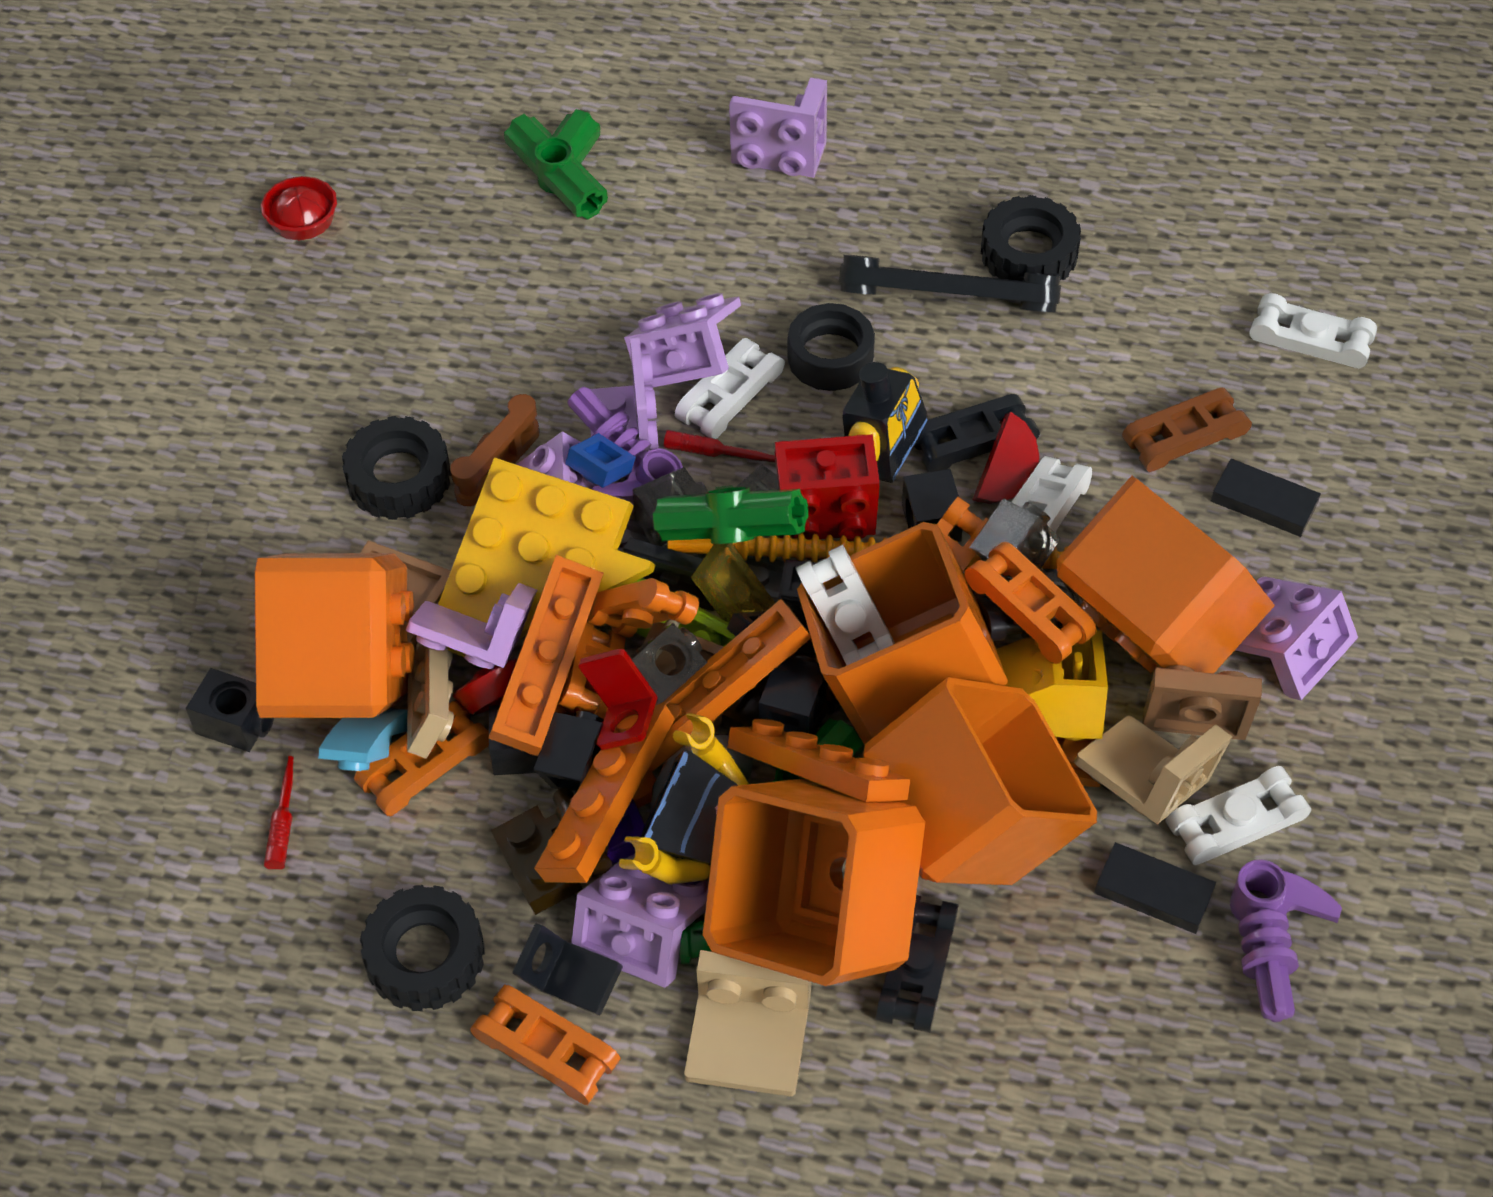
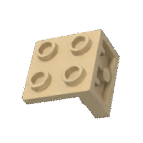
[1074,715,1233,824]
[684,950,811,1096]

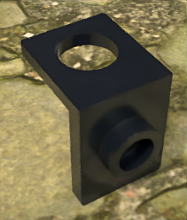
[512,923,623,1016]

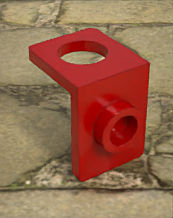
[578,649,658,750]

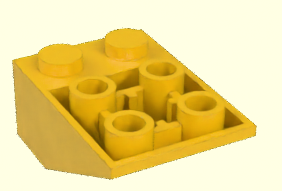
[996,630,1108,741]

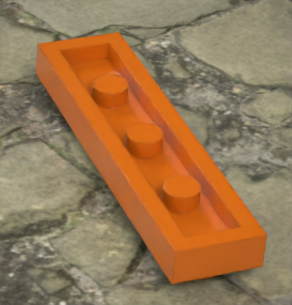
[488,555,604,757]
[649,599,811,772]
[534,705,675,883]
[727,719,910,803]

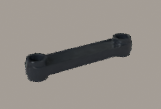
[839,255,1061,313]

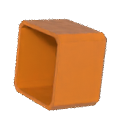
[1057,476,1275,674]
[797,522,1008,745]
[255,553,414,718]
[863,677,1097,885]
[703,779,925,986]

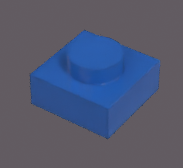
[565,433,636,488]

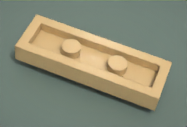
[407,643,454,759]

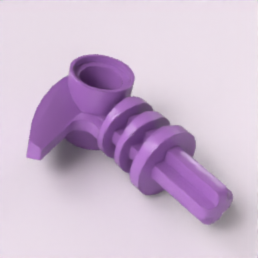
[567,386,683,510]
[1230,860,1342,1022]

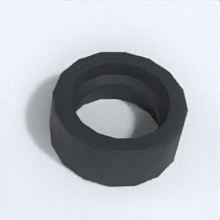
[787,303,875,391]

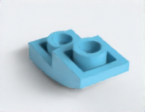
[318,708,408,771]

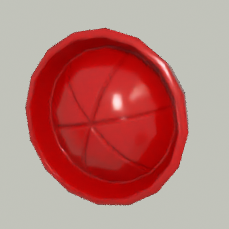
[261,176,337,240]
[453,658,517,716]

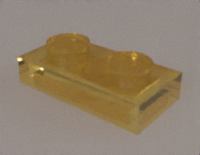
[691,543,775,623]

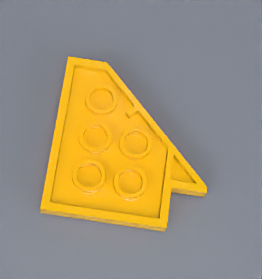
[438,458,656,658]

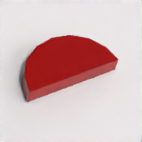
[972,412,1040,504]

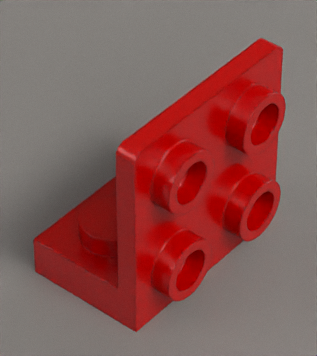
[774,434,880,542]

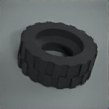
[981,195,1081,281]
[342,416,451,520]
[360,885,485,1011]

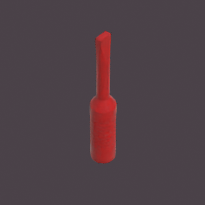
[664,430,776,463]
[264,756,294,869]

